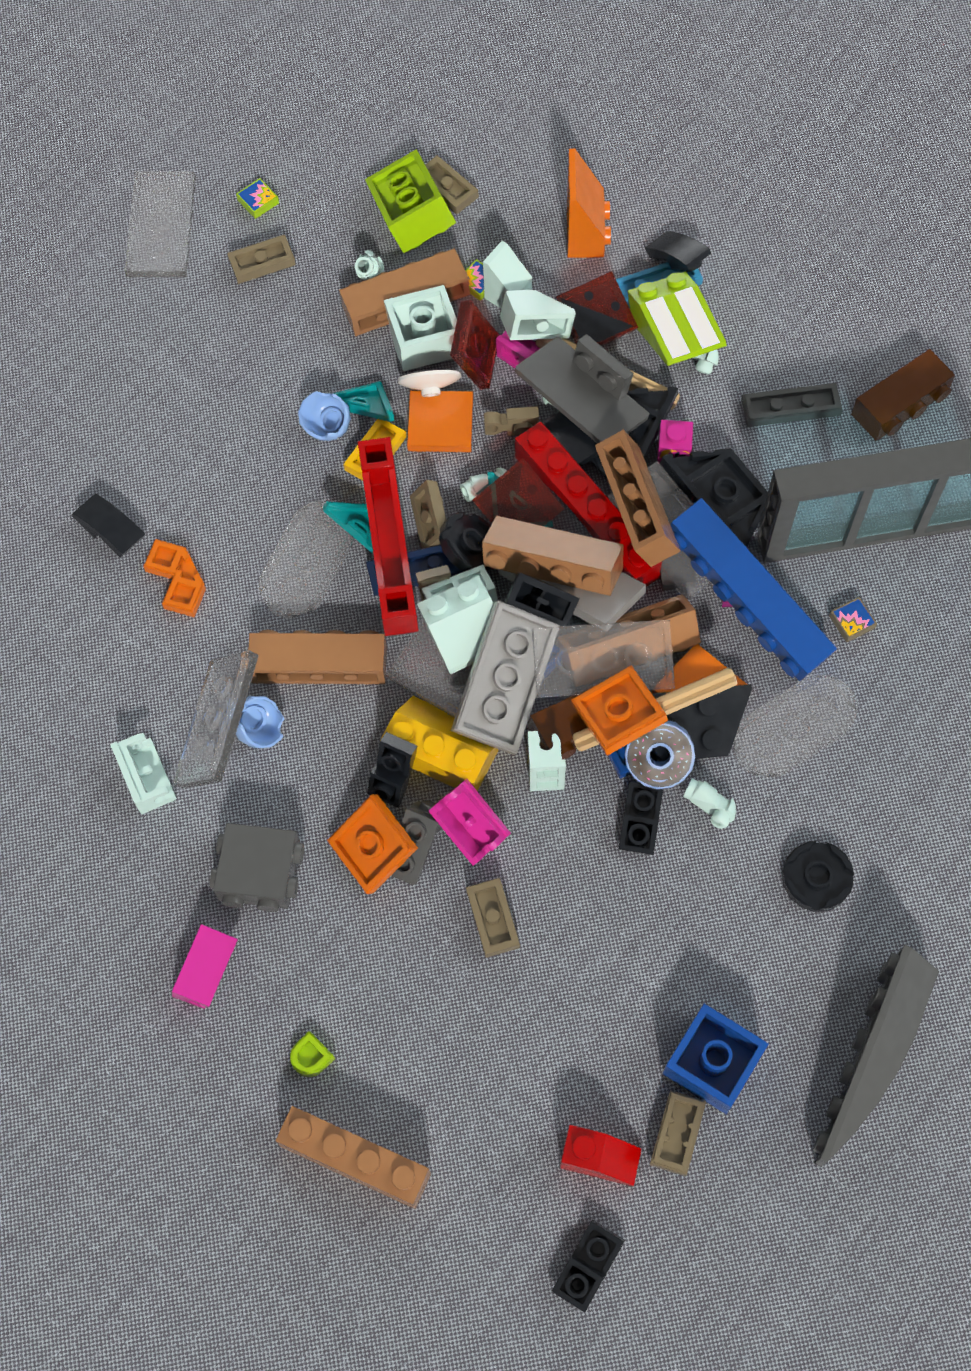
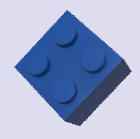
[663,1003,769,1115]

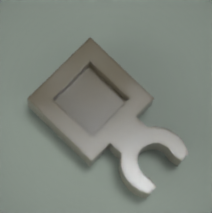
[484,406,539,436]

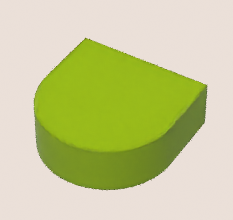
[290,1031,335,1077]

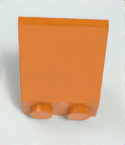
[567,148,611,258]

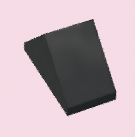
[504,572,580,630]

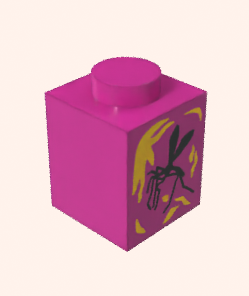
[657,420,693,464]

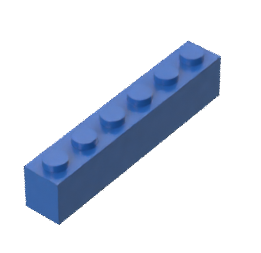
[670,498,837,682]

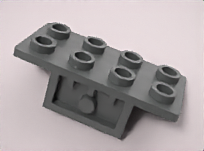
[515,334,649,444]

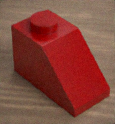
[560,1125,642,1187]

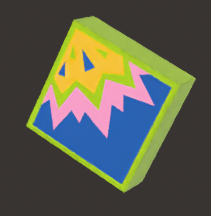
[236,178,279,219]
[465,259,484,301]

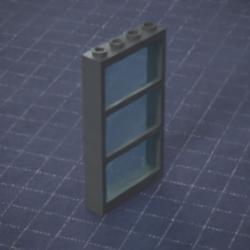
[757,438,971,563]

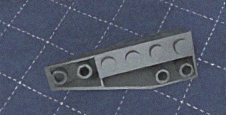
[813,944,939,1167]

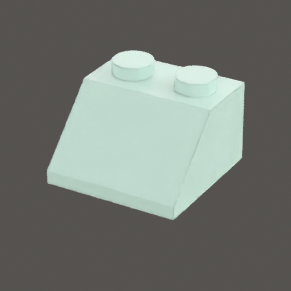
[384,285,463,371]
[417,575,494,674]

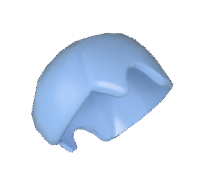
[298,391,351,441]
[232,696,284,748]

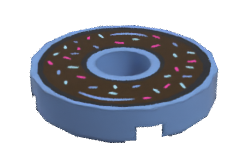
[625,721,695,789]

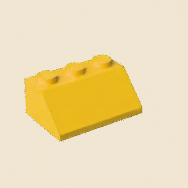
[380,696,499,792]

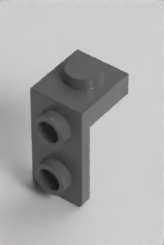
[391,800,442,885]

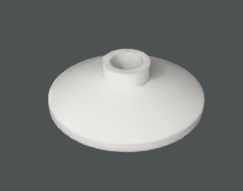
[398,370,461,397]

